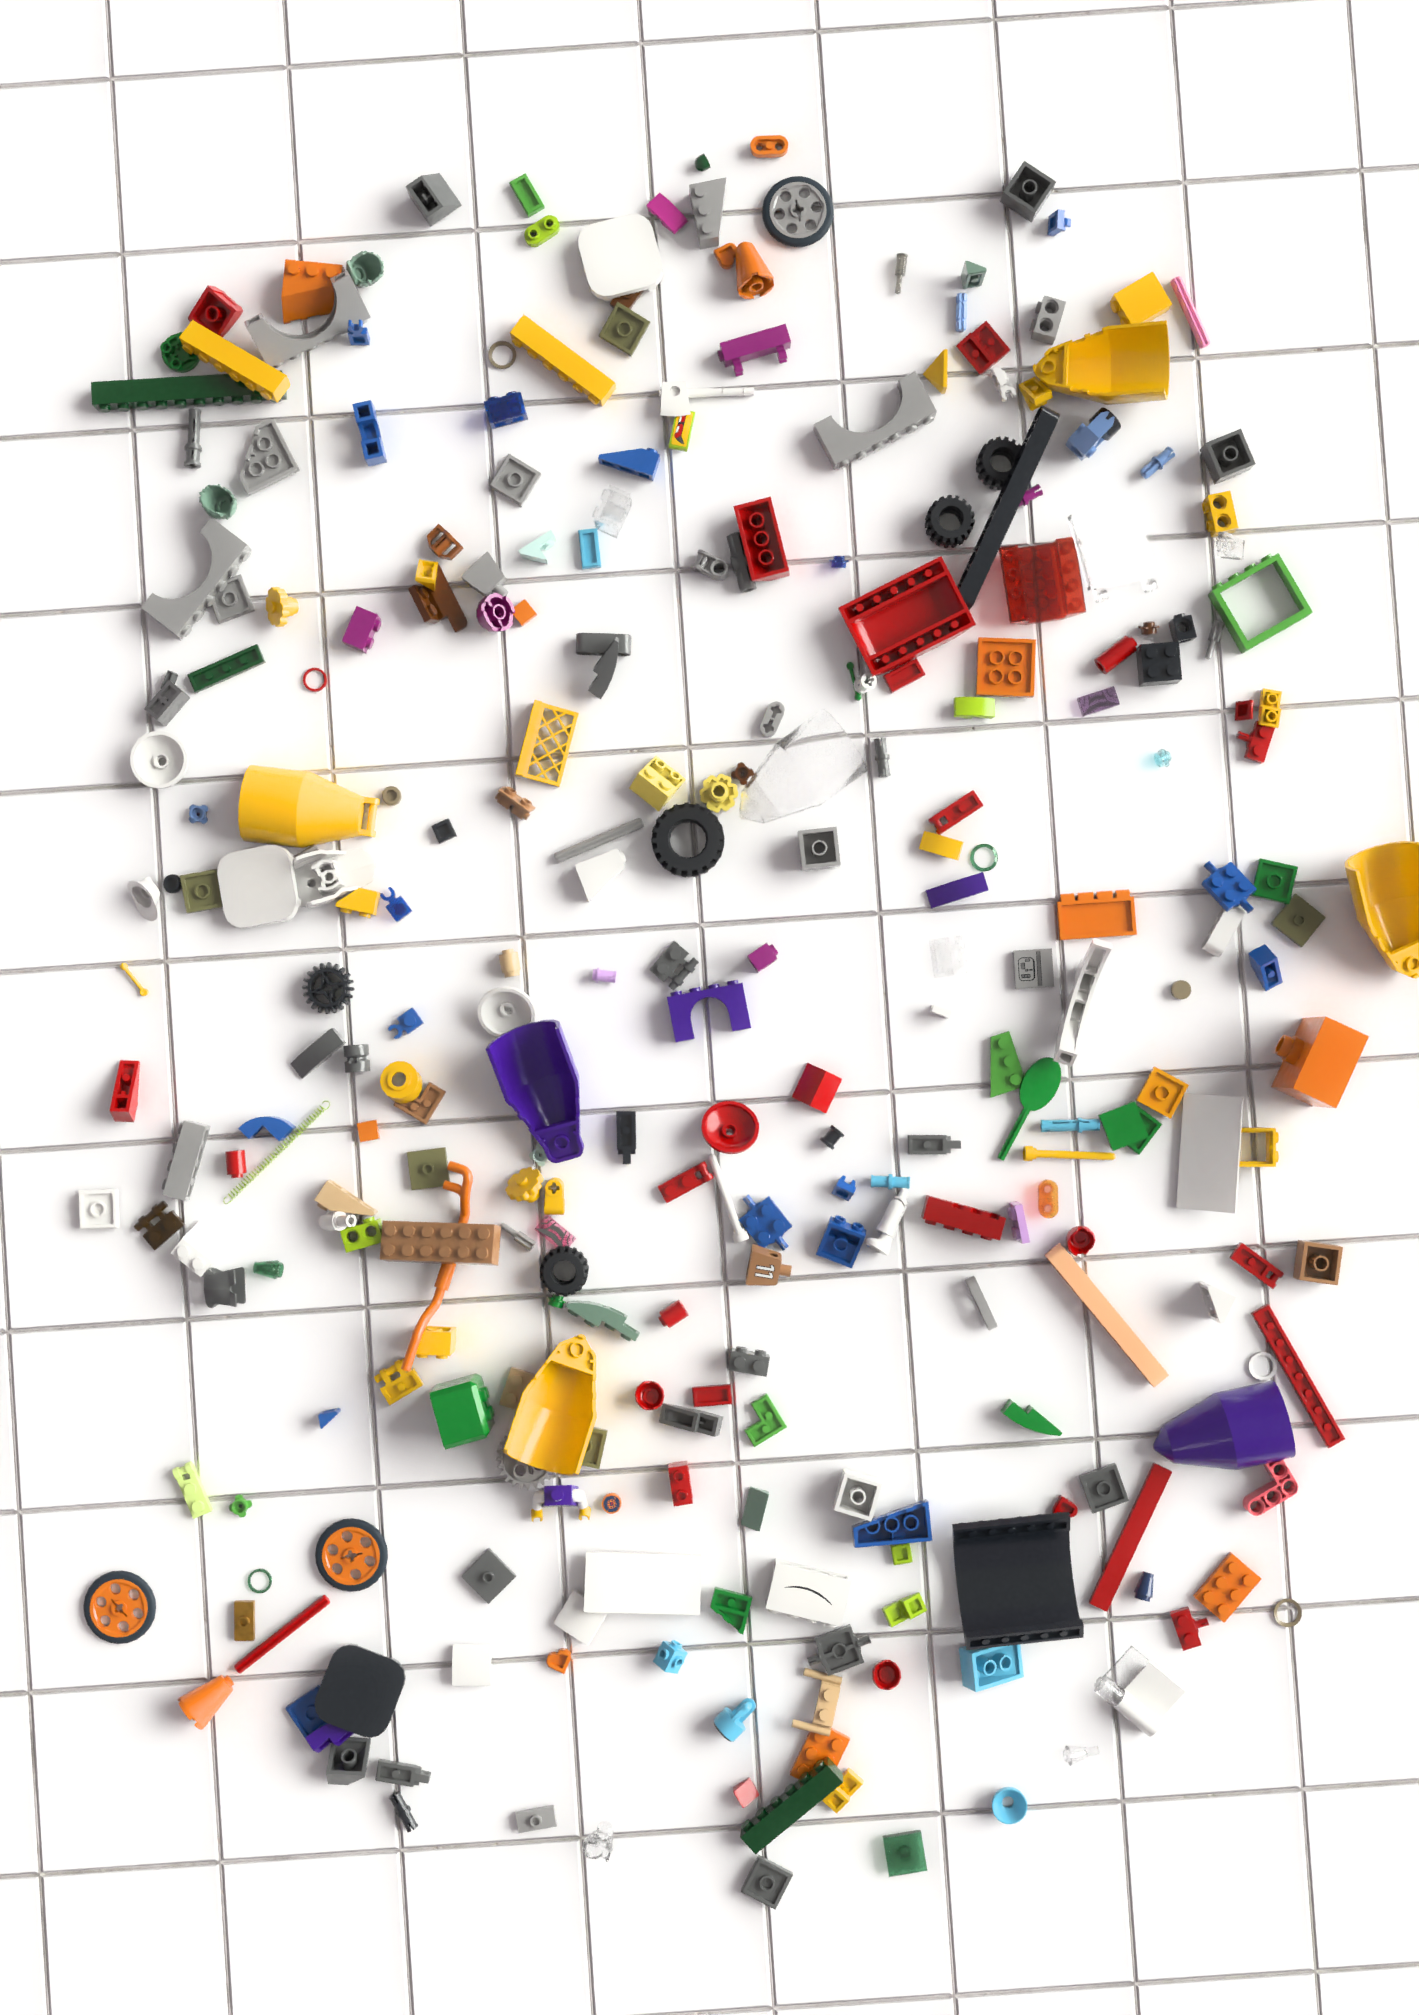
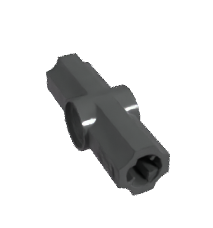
[726,532,756,593]

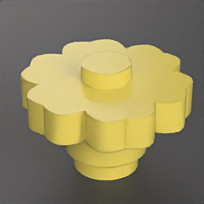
[699,774,738,813]

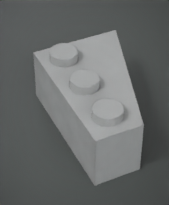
[689,177,726,250]

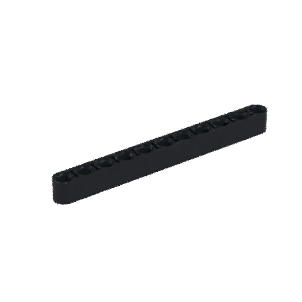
[957,405,1060,610]

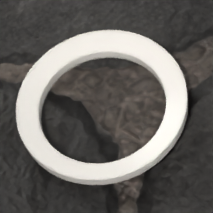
[1249,1352,1277,1380]

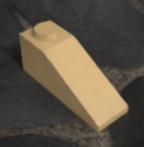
[314,1180,378,1216]

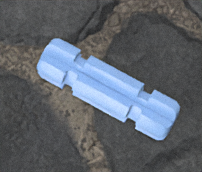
[955,293,967,332]

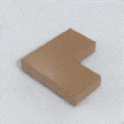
[393,1082,446,1125]

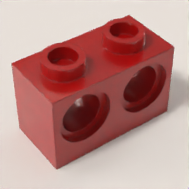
[668,1461,693,1506]

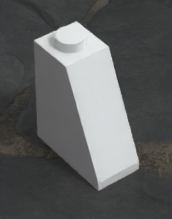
[575,848,627,902]

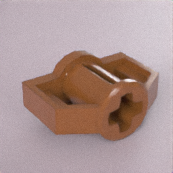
[427,524,464,560]

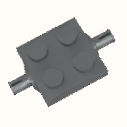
[807,1624,871,1676]

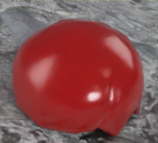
[1065,1226,1096,1256]
[635,1381,665,1410]
[872,1660,901,1690]

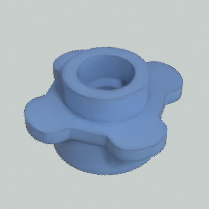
[189,804,208,824]

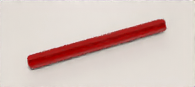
[234,1595,330,1674]

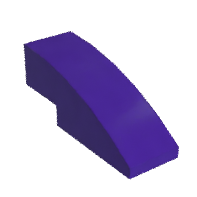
[926,872,989,909]
[305,1724,354,1753]

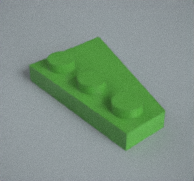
[990,1031,1024,1098]

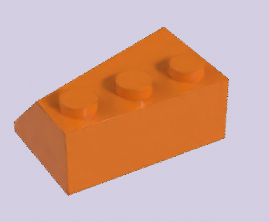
[281,259,345,324]

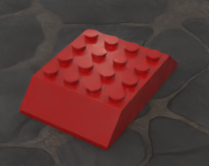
[838,556,976,677]

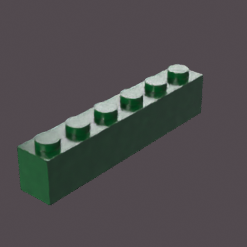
[740,1757,843,1855]

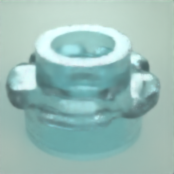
[1154,749,1171,767]

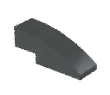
[588,636,619,699]
[290,1028,346,1079]
[659,1403,723,1437]

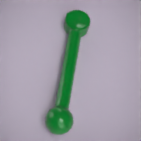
[846,662,862,701]

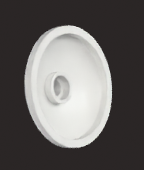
[130,731,188,789]
[478,986,536,1037]

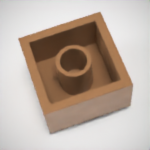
[1293,1239,1343,1285]

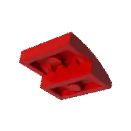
[956,321,1011,375]

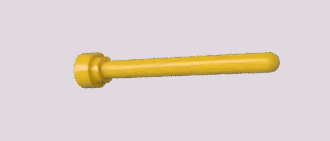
[1023,1146,1116,1161]

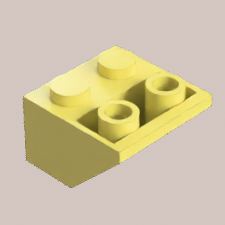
[629,756,686,811]

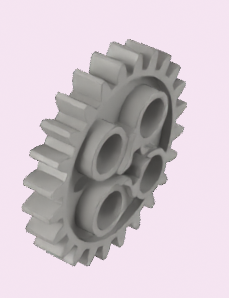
[496,1435,552,1490]

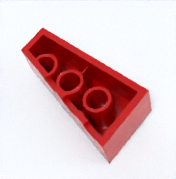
[921,1195,1006,1241]

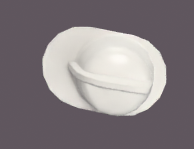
[127,877,160,921]

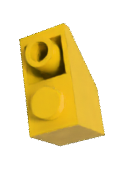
[336,888,381,918]

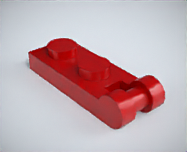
[928,790,984,835]
[657,1161,714,1203]
[1229,1242,1284,1289]

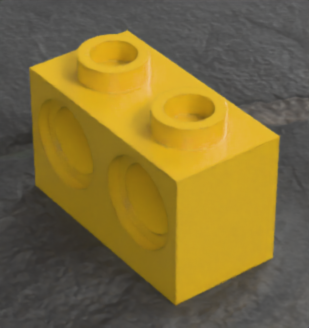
[1202,491,1238,537]

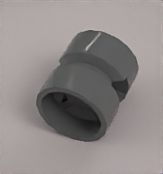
[343,1044,370,1073]

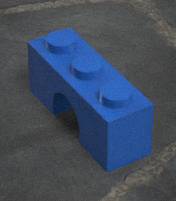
[352,400,387,466]

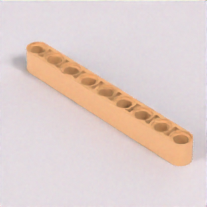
[1044,1243,1169,1387]

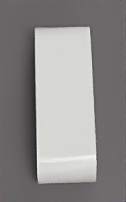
[1201,906,1246,958]

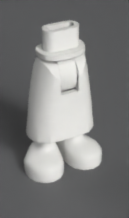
[865,1189,909,1255]

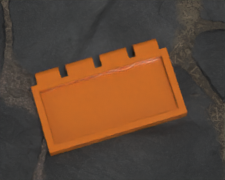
[1056,889,1137,940]

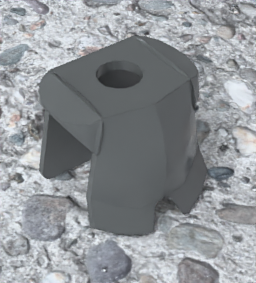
[204,1267,246,1308]

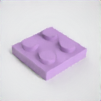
[1007,1201,1030,1244]

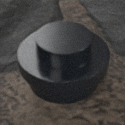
[163,874,182,893]

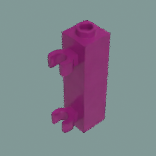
[717,324,791,377]

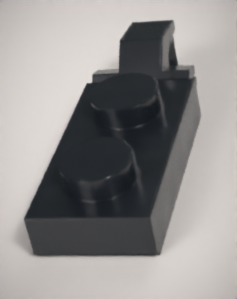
[616,1111,636,1164]

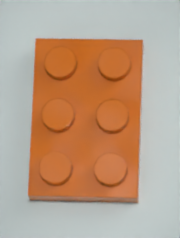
[1193,1552,1261,1623]
[790,1728,850,1779]

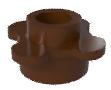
[1138,621,1160,635]
[731,762,754,785]

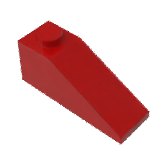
[109,1060,140,1122]

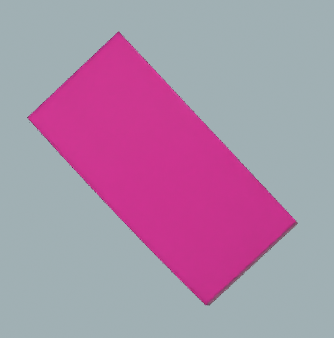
[646,193,688,234]

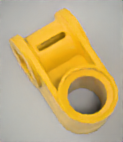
[544,1177,565,1215]

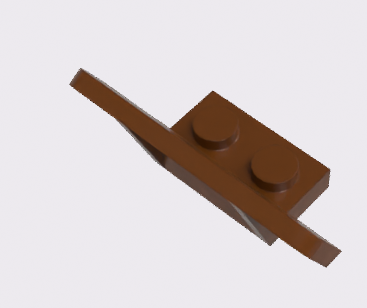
[408,561,468,633]

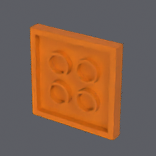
[976,637,1036,698]

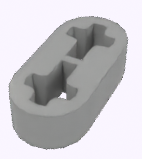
[760,701,785,737]

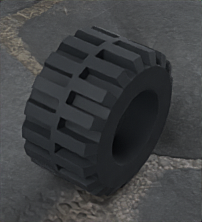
[976,436,1021,490]
[925,495,975,548]
[540,1245,589,1297]

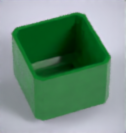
[430,1373,495,1450]

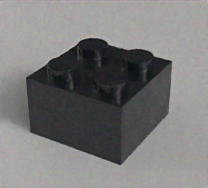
[1136,641,1182,687]

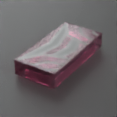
[535,1215,576,1247]

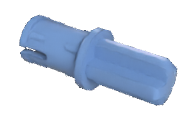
[1140,447,1175,479]

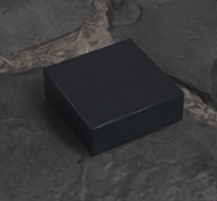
[431,818,457,844]

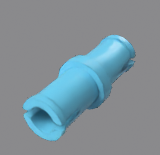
[871,1174,910,1190]

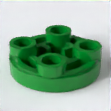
[160,332,200,373]

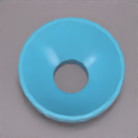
[992,1787,1027,1824]

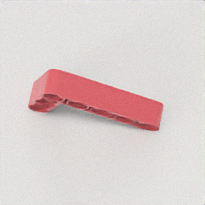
[1243,1460,1298,1516]

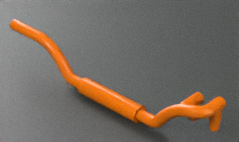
[401,1161,473,1372]

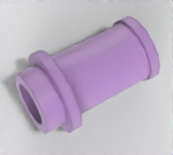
[592,968,616,983]

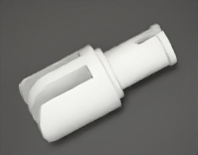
[318,1211,356,1231]

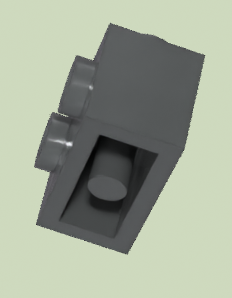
[728,1346,770,1377]

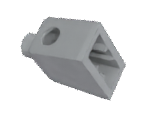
[461,552,508,597]

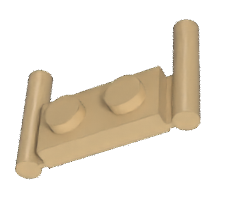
[791,1668,842,1737]

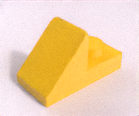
[1018,377,1053,411]

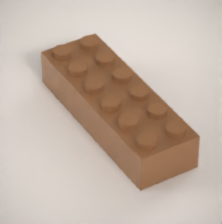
[380,1221,501,1266]

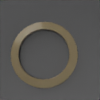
[488,341,516,369]
[1273,1598,1302,1627]

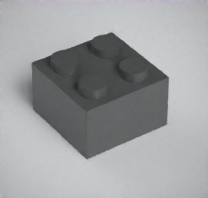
[1000,161,1056,223]
[1200,429,1256,485]

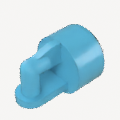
[714,1698,756,1742]

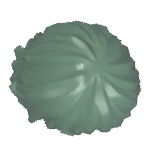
[346,251,384,287]
[199,484,237,520]

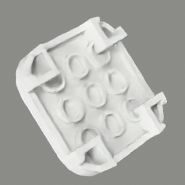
[578,214,663,302]
[217,845,301,928]

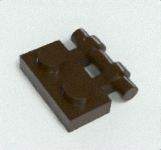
[134,1201,186,1250]

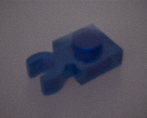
[380,887,413,923]

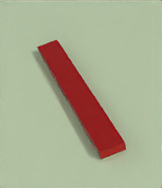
[1251,1304,1345,1448]
[1088,1462,1172,1612]

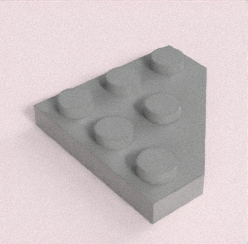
[239,418,300,496]

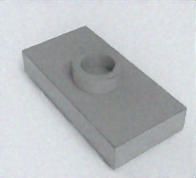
[515,1805,557,1833]

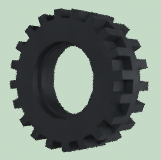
[651,802,725,878]

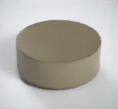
[382,786,402,806]
[1171,980,1191,1000]

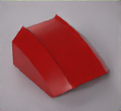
[188,285,243,338]

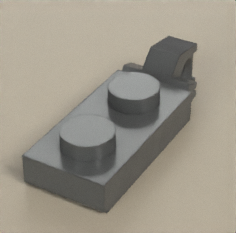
[908,1135,961,1154]
[375,1759,431,1787]

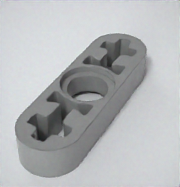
[965,1276,998,1330]

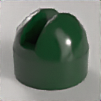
[695,153,711,172]

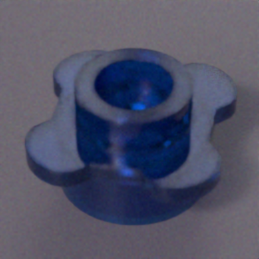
[829,556,849,568]

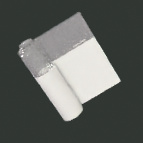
[1094,1645,1186,1737]

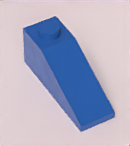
[598,448,660,481]

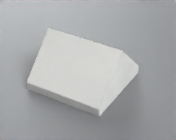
[1198,1281,1236,1324]

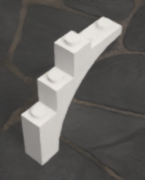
[1053,938,1112,1067]

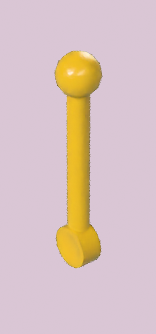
[120,963,148,996]

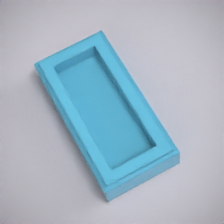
[578,528,601,569]

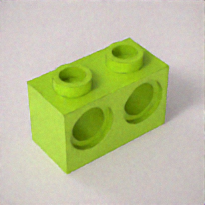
[340,1216,382,1253]

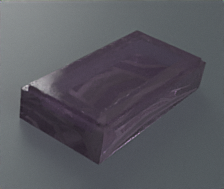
[1077,686,1120,717]

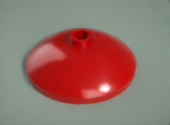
[701,1101,759,1154]

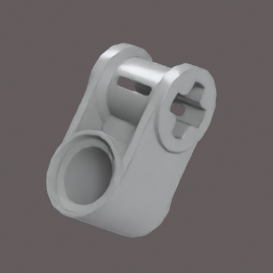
[690,550,728,581]

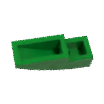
[1000,1399,1062,1436]

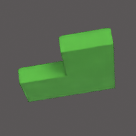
[744,1393,787,1447]

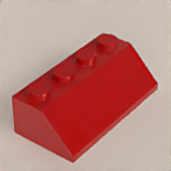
[733,496,790,581]

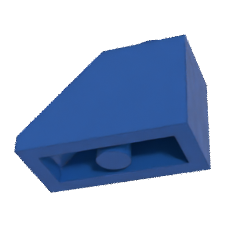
[1248,944,1283,991]

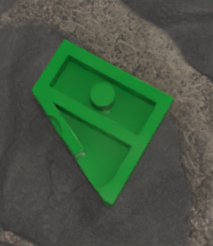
[710,1587,752,1634]

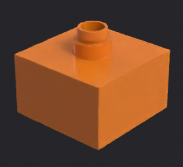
[1271,1016,1369,1108]

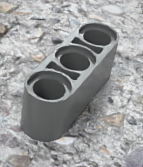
[576,633,631,656]

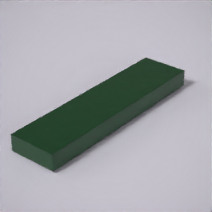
[187,644,266,693]

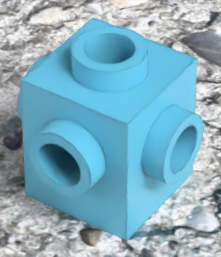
[653,1640,687,1674]

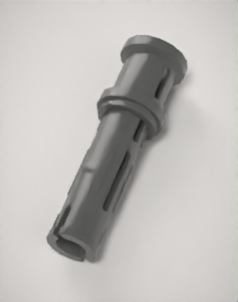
[184,408,202,469]

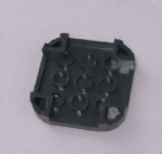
[314,1643,406,1738]

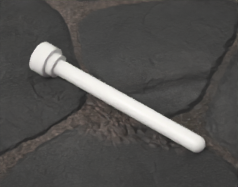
[708,1154,749,1243]

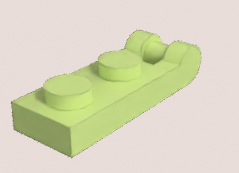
[172,1461,213,1519]

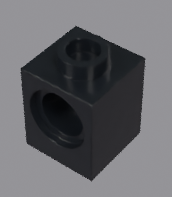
[1168,613,1197,644]

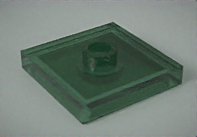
[882,1830,927,1877]

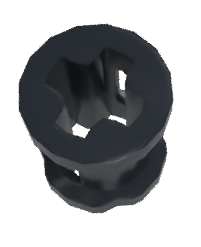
[820,1125,845,1150]

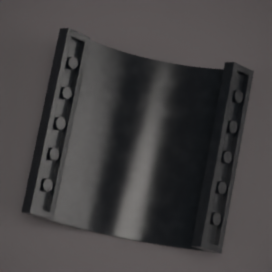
[952,1512,1084,1650]

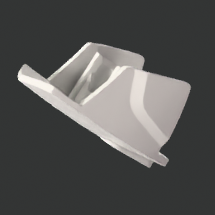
[293,848,376,908]

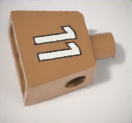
[745,1244,792,1286]

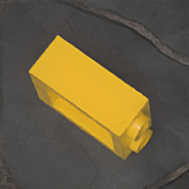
[1239,1127,1279,1167]

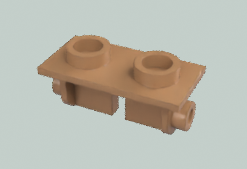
[495,786,536,820]

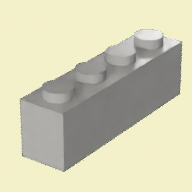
[162,1120,211,1201]

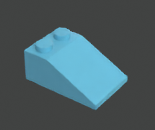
[959,1645,1024,1692]

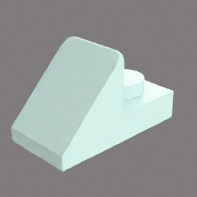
[518,530,556,564]

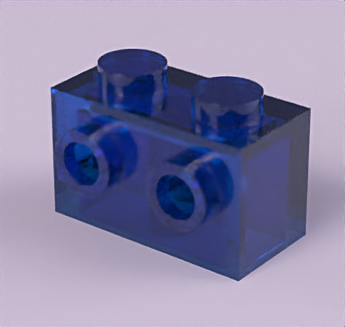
[484,391,528,429]

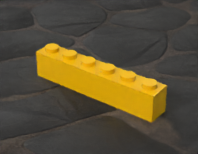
[510,314,616,407]
[179,320,290,403]

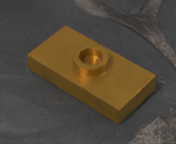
[234,1600,255,1641]

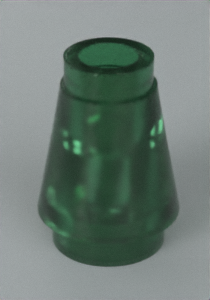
[253,1260,284,1279]

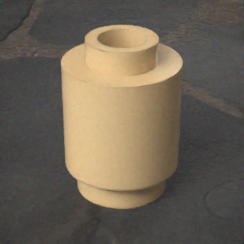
[499,949,521,978]

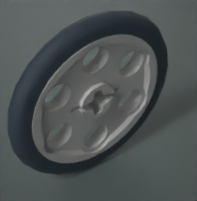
[762,176,834,247]

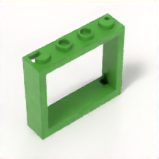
[1208,553,1313,654]

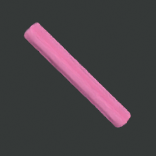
[1171,276,1210,349]

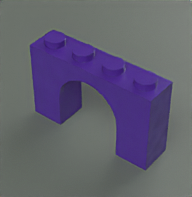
[667,980,751,1042]

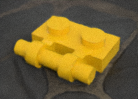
[374,1359,424,1406]

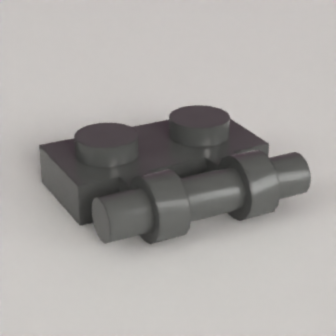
[649,941,699,991]

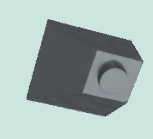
[326,1737,371,1785]

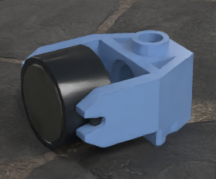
[1066,407,1121,461]

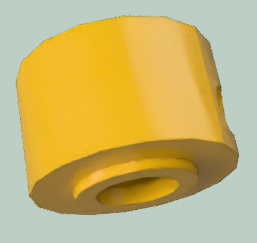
[380,1061,423,1104]

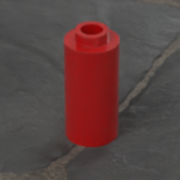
[1094,636,1137,674]

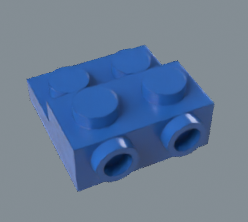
[816,1215,866,1268]

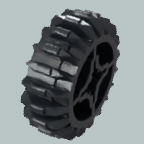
[302,962,355,1014]

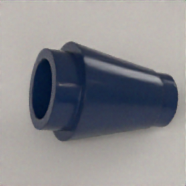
[1134,1571,1154,1602]

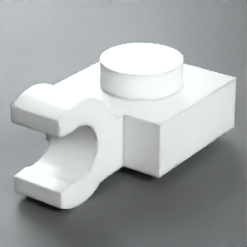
[990,366,1016,402]

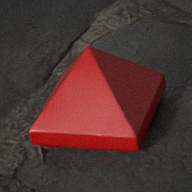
[1235,700,1253,721]

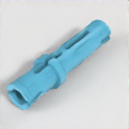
[1040,1118,1100,1133]

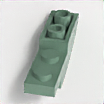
[566,1301,640,1341]

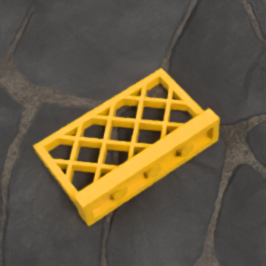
[514,700,579,787]

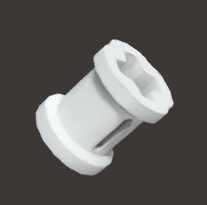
[854,672,877,694]

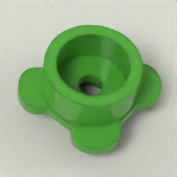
[229,1494,252,1517]

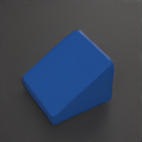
[318,1408,341,1429]

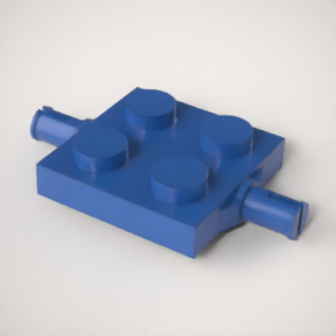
[1201,861,1257,913]
[739,1194,792,1251]

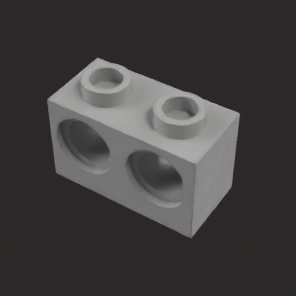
[1029,295,1066,345]

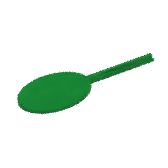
[997,1057,1061,1161]

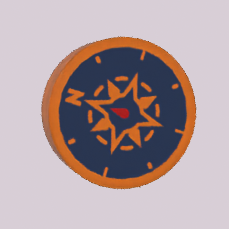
[602,1493,621,1514]

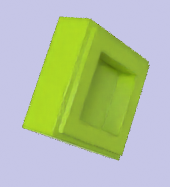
[890,1543,913,1565]

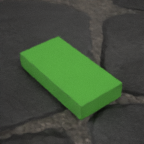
[509,173,545,218]

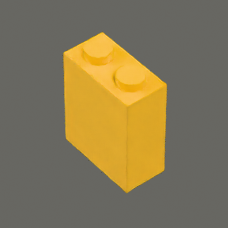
[1110,272,1172,325]

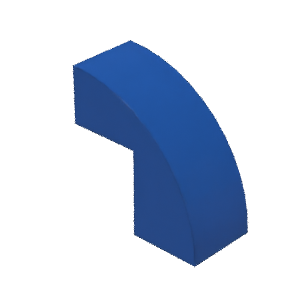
[238,1116,296,1141]

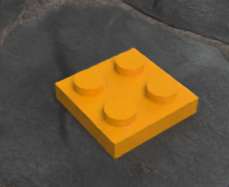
[1136,1067,1189,1119]

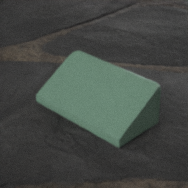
[961,261,987,289]
[741,1487,769,1532]

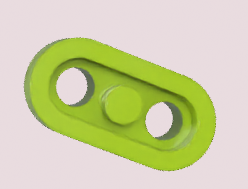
[524,215,560,247]

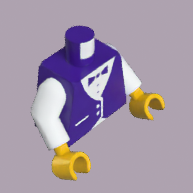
[531,1485,591,1522]

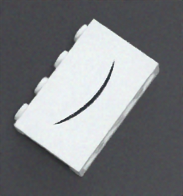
[765,1558,852,1628]

